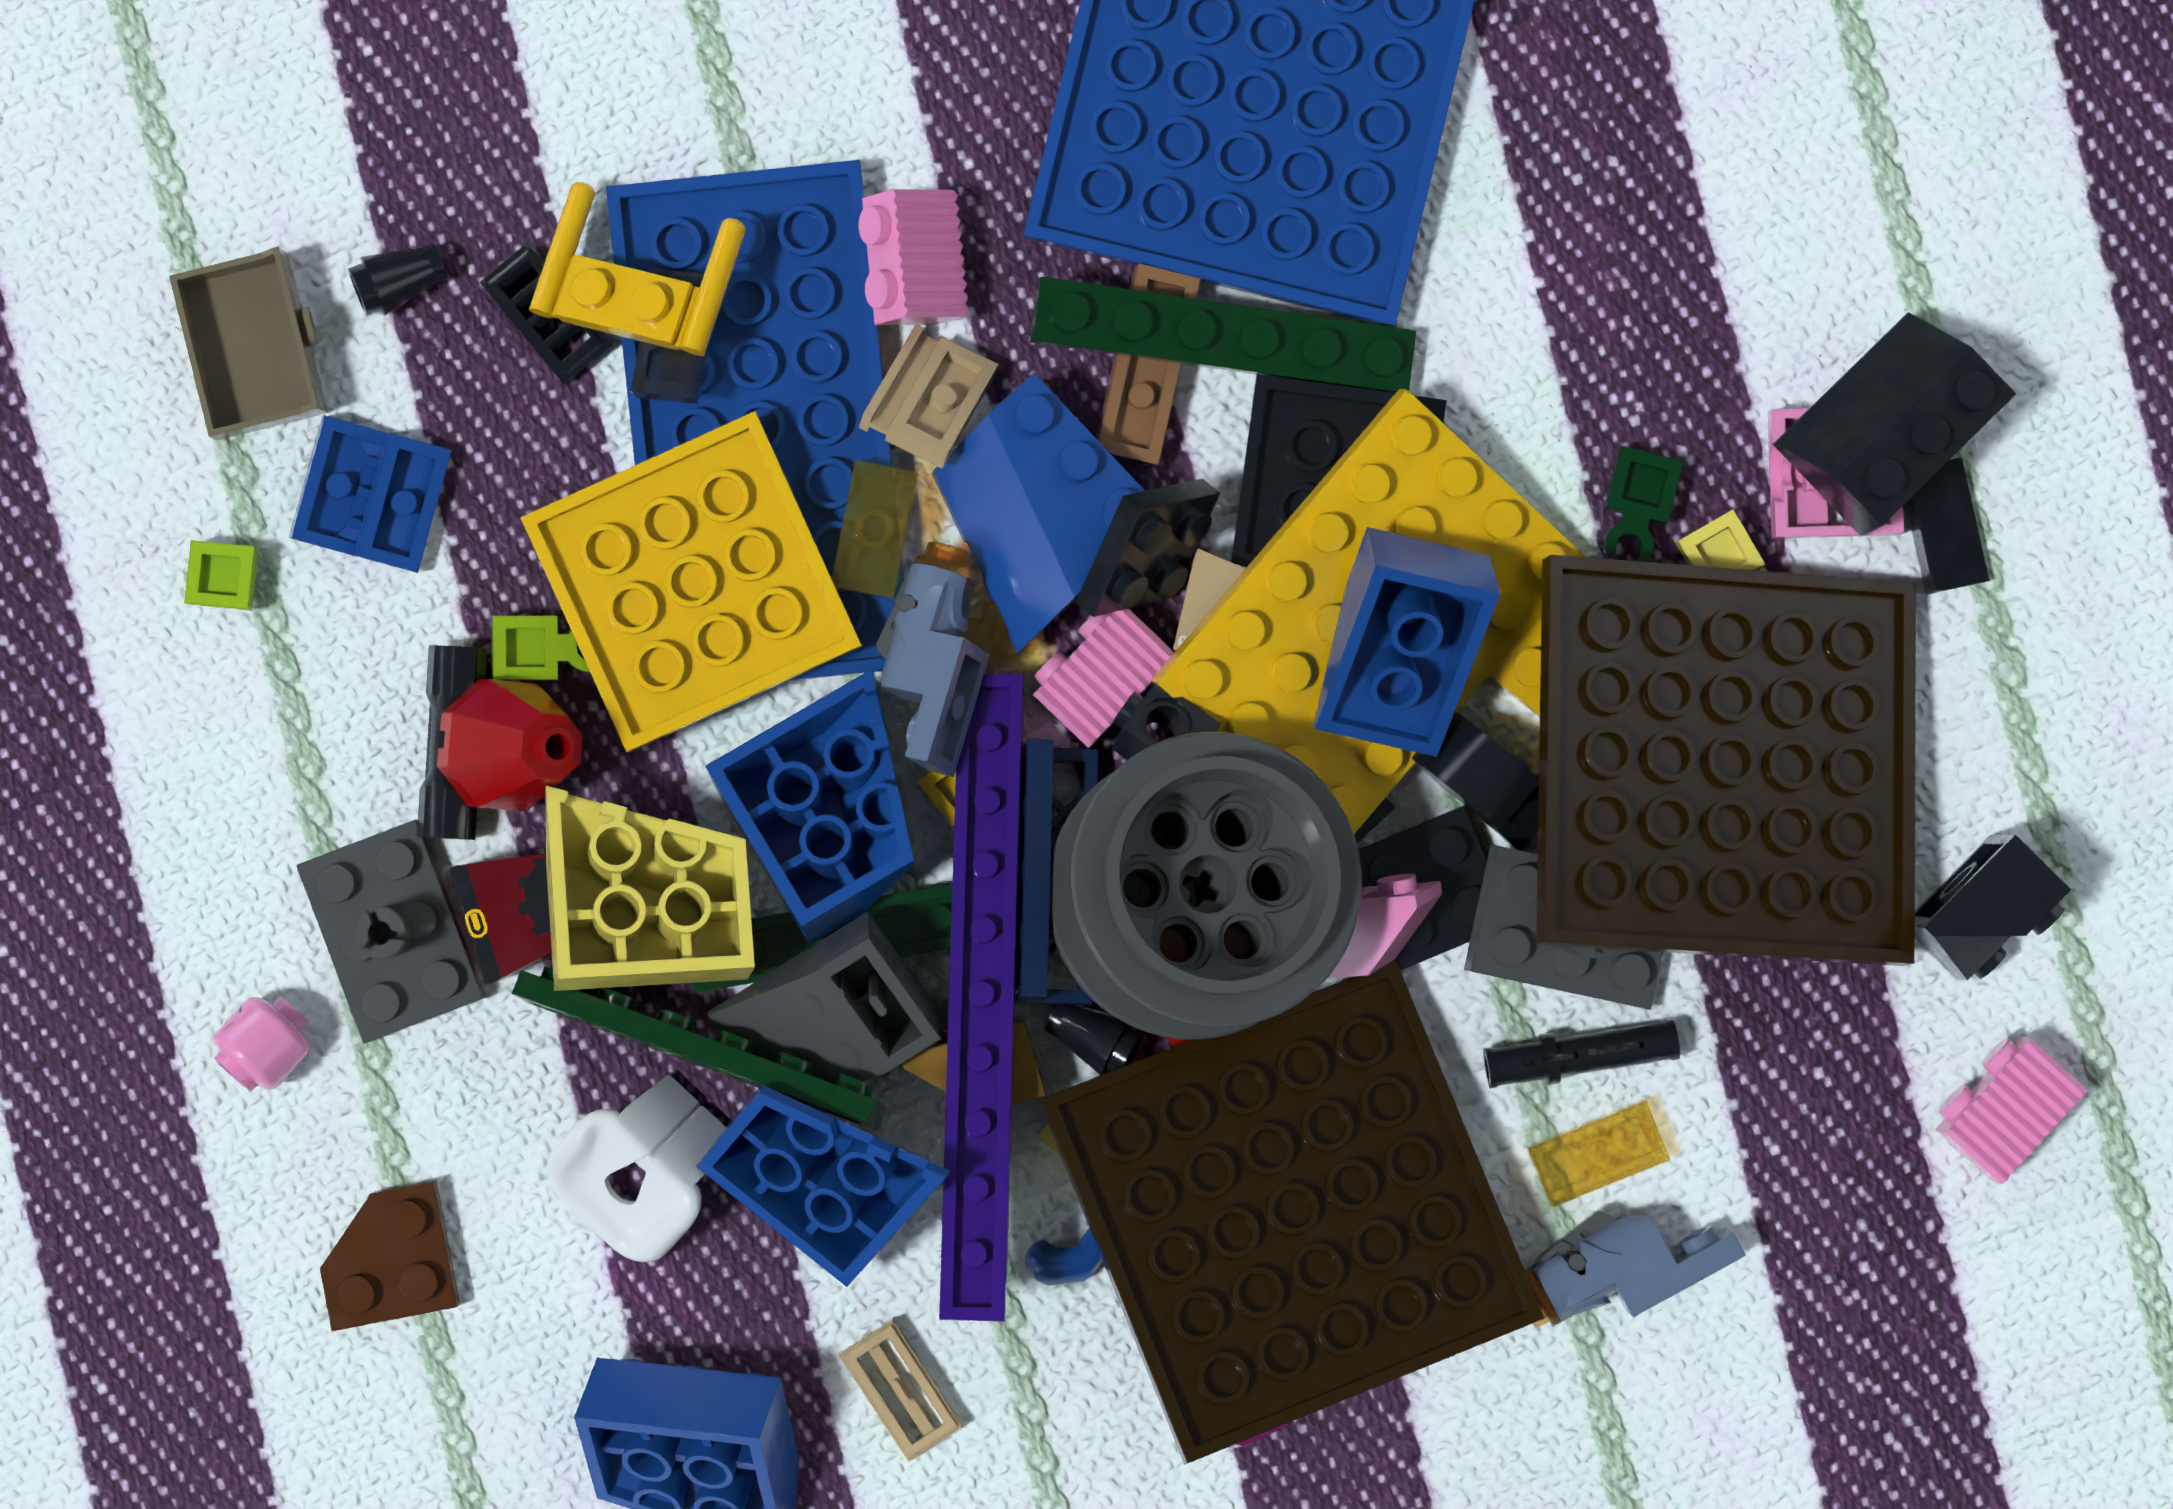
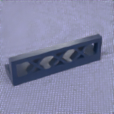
[1015,739,1098,1006]

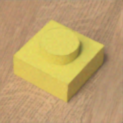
[1675,509,1765,570]

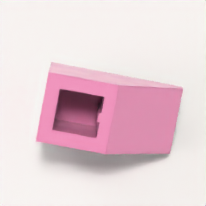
[1328,874,1442,978]

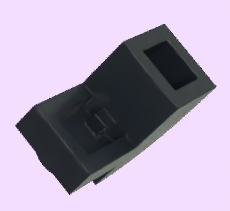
[1412,711,1539,851]

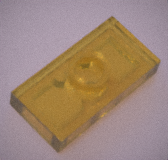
[832,460,919,599]
[1526,1099,1670,1207]

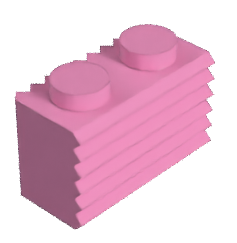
[858,189,970,326]
[1033,609,1174,749]
[1935,1036,2088,1185]

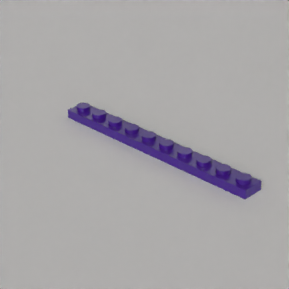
[939,674,1024,1322]

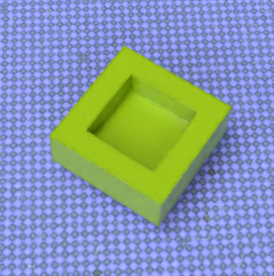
[184,540,259,611]

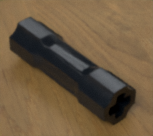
[417,645,487,840]

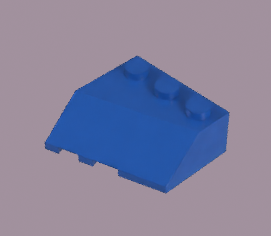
[705,669,915,945]
[574,1357,800,1509]

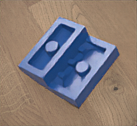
[289,415,452,573]

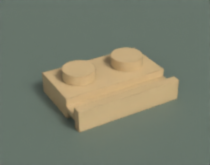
[859,324,999,469]

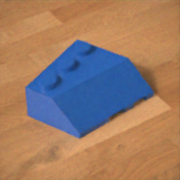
[932,373,1145,655]
[696,1086,950,1287]

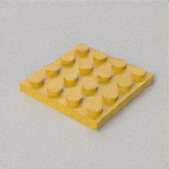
[520,411,863,753]

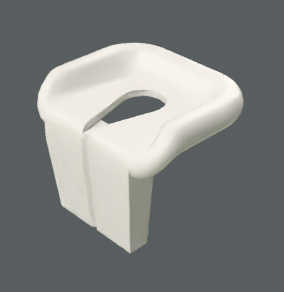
[547,1074,725,1262]

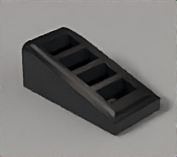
[480,243,614,385]

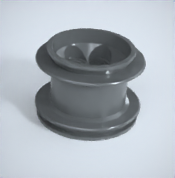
[1049,732,1362,1040]

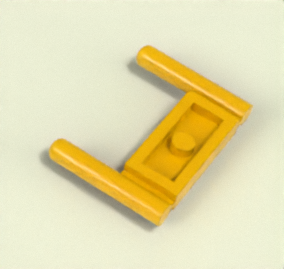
[529,182,746,356]

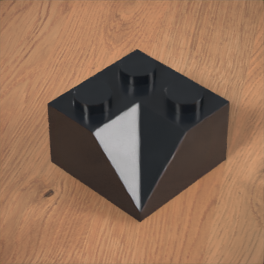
[1914,835,2071,981]

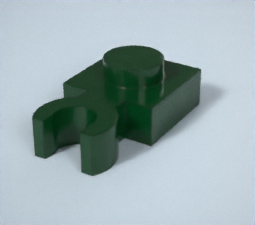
[1602,446,1684,562]

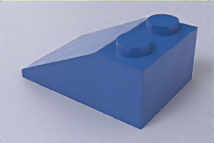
[1314,527,1500,757]

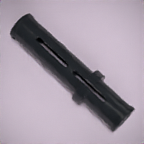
[1483,1020,1680,1089]

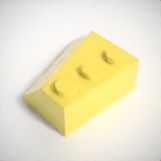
[545,786,755,991]

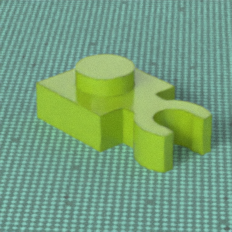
[492,616,590,680]

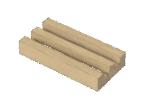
[839,1318,963,1462]

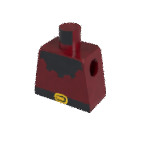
[449,853,552,985]

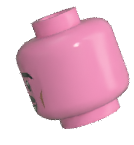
[213,996,310,1092]

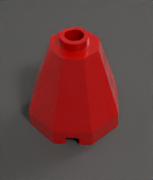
[437,679,583,812]

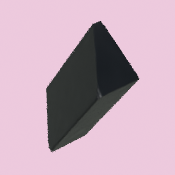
[1906,457,1990,595]

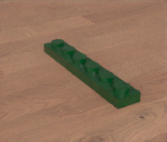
[1030,277,1416,393]
[511,966,887,1131]

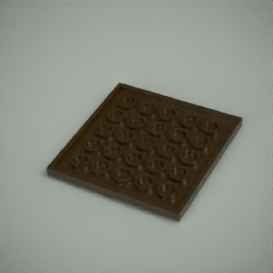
[1536,555,1916,966]
[1039,960,1545,1465]

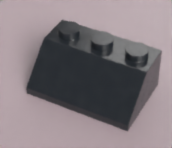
[1773,312,2016,537]

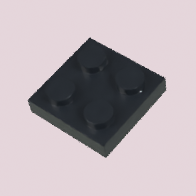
[1076,479,1220,617]
[1358,806,1487,971]

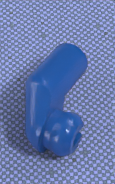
[1025,1228,1103,1286]

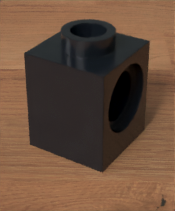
[1112,683,1221,760]

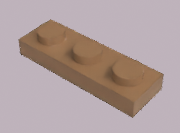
[1096,263,1200,466]

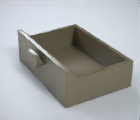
[169,246,328,441]

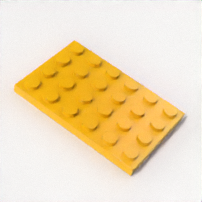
[1150,389,1586,834]

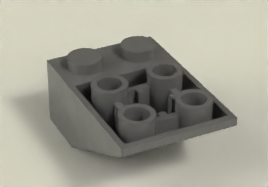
[707,911,941,1084]

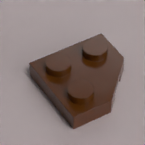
[320,1180,461,1331]

